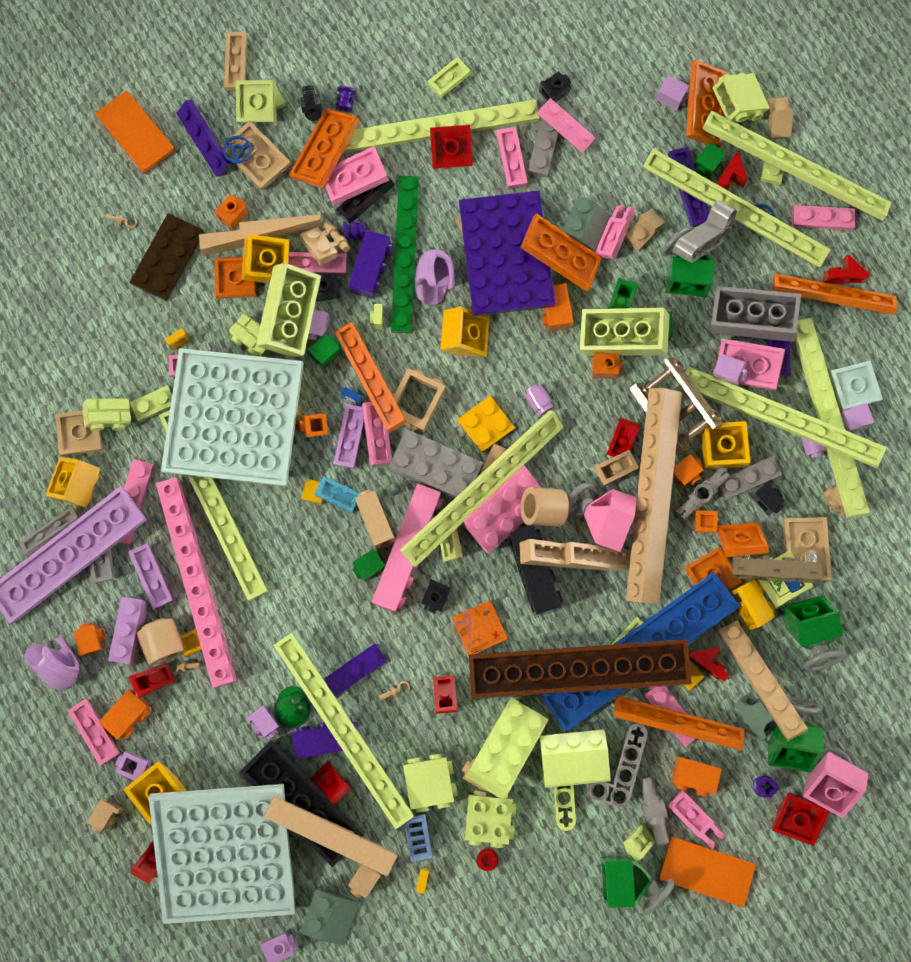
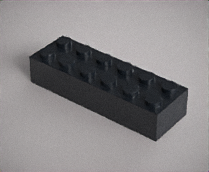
[240,739,366,867]

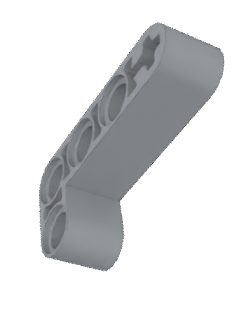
[673,200,737,263]
[588,723,647,808]

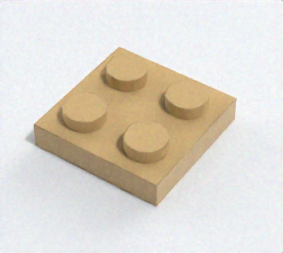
[56,410,103,456]

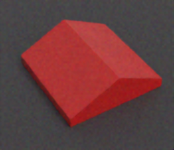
[430,125,473,169]
[772,792,830,846]

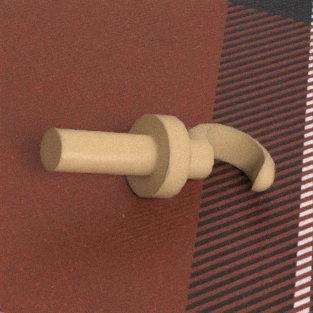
[105,214,137,229]
[169,661,200,674]
[378,681,410,701]

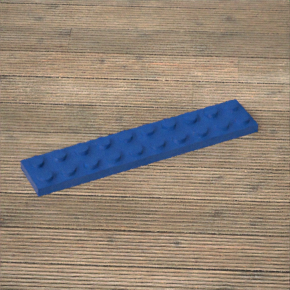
[541,572,740,733]

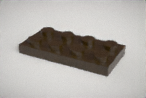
[129,213,205,302]

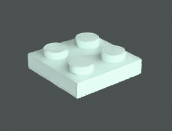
[829,361,883,412]

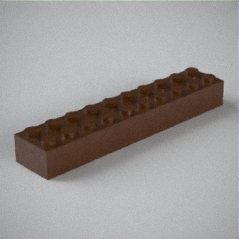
[469,639,692,700]

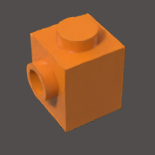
[215,194,248,231]
[592,353,623,379]
[298,413,328,437]
[673,454,703,489]
[73,622,106,656]

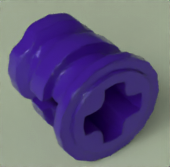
[335,86,357,112]
[343,220,365,241]
[753,775,778,798]

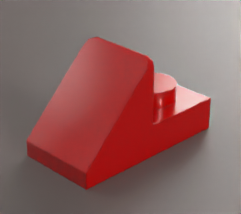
[717,152,747,191]
[823,254,870,284]
[607,417,640,457]
[689,647,730,682]
[128,662,175,697]
[433,675,458,714]
[312,762,351,804]
[130,840,158,884]

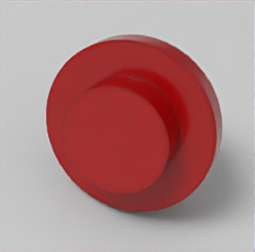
[477,848,499,871]

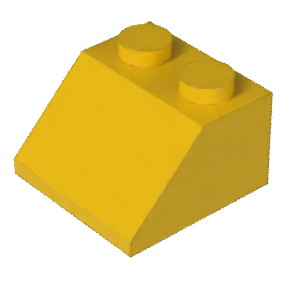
[440,306,490,357]
[45,457,101,508]
[730,579,776,630]
[123,761,187,824]

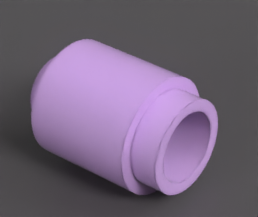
[525,384,554,416]
[801,437,827,459]

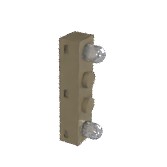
[732,549,822,584]

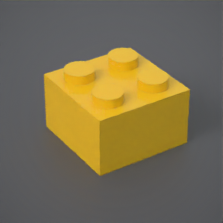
[242,234,289,284]
[700,421,751,470]

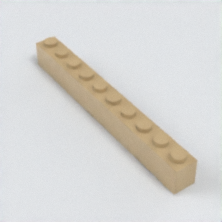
[626,388,682,604]

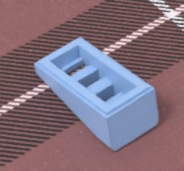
[404,813,433,862]

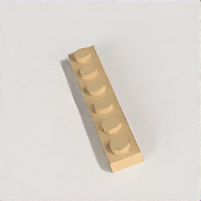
[718,621,808,741]

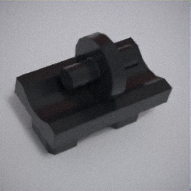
[300,85,322,121]

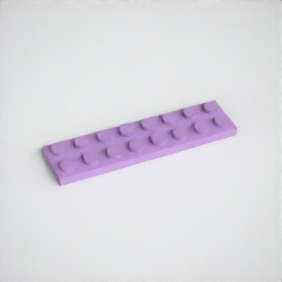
[0,486,147,624]

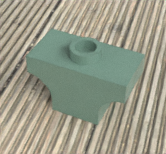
[734,694,774,741]

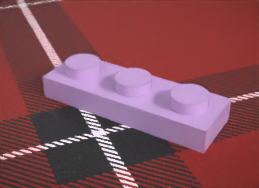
[333,404,365,469]
[129,543,174,610]

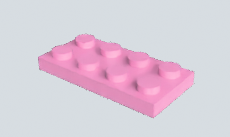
[463,466,540,554]

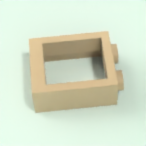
[394,368,446,434]
[355,490,395,551]

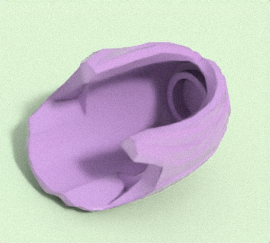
[416,249,455,305]
[24,637,79,691]

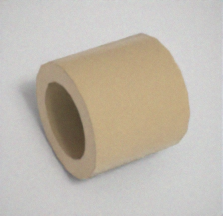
[521,487,569,527]
[136,618,186,666]

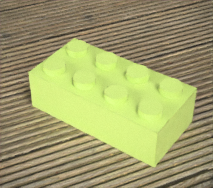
[256,263,321,358]
[580,308,670,356]
[465,697,549,800]

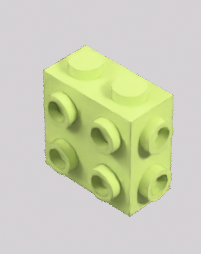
[713,73,770,123]
[403,754,458,813]
[465,790,516,848]

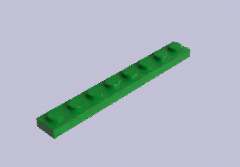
[391,176,419,334]

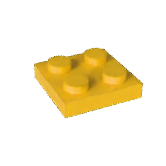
[457,396,515,453]

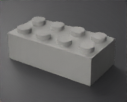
[711,286,801,342]
[389,429,483,499]

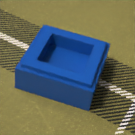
[340,387,364,406]

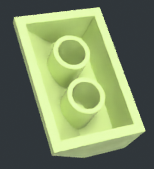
[539,730,611,788]

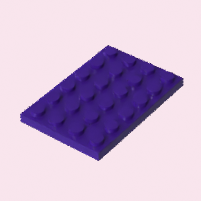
[459,190,556,316]

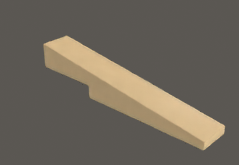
[199,214,323,257]
[520,539,631,572]
[263,796,397,877]

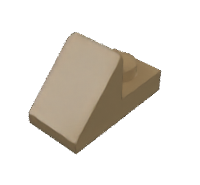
[767,97,793,139]
[624,209,666,251]
[593,450,639,486]

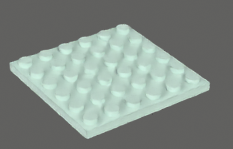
[161,348,304,487]
[149,784,296,924]

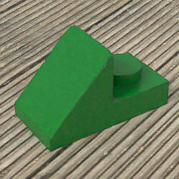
[608,278,638,309]

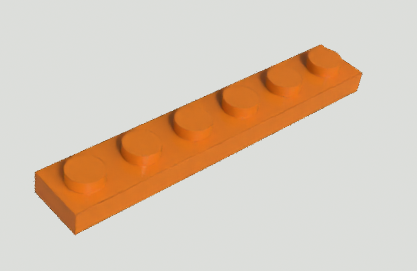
[773,274,898,315]
[334,322,407,433]
[613,695,744,751]

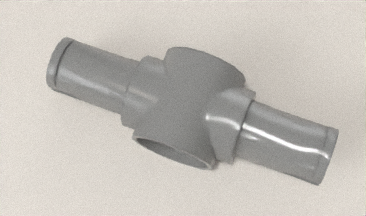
[675,467,730,521]
[639,777,670,846]

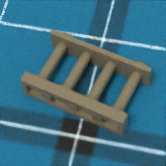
[629,357,723,456]

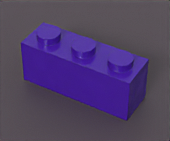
[348,230,393,299]
[291,718,359,759]

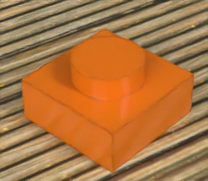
[695,510,718,533]

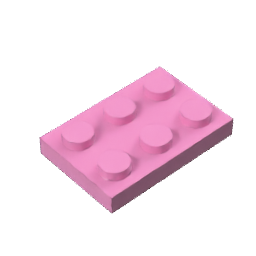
[325,146,389,205]
[717,339,785,391]

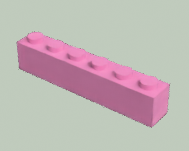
[372,483,444,613]

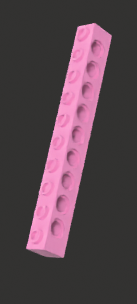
[156,477,237,688]

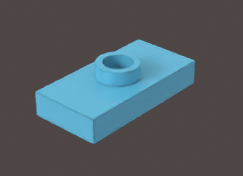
[314,476,359,513]

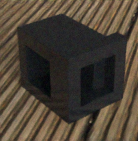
[539,71,571,102]
[316,272,341,302]
[751,480,785,515]
[421,579,451,614]

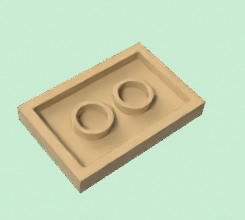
[221,121,291,191]
[783,517,832,581]

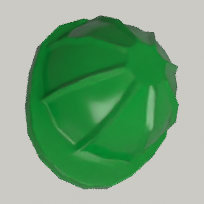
[274,686,310,728]

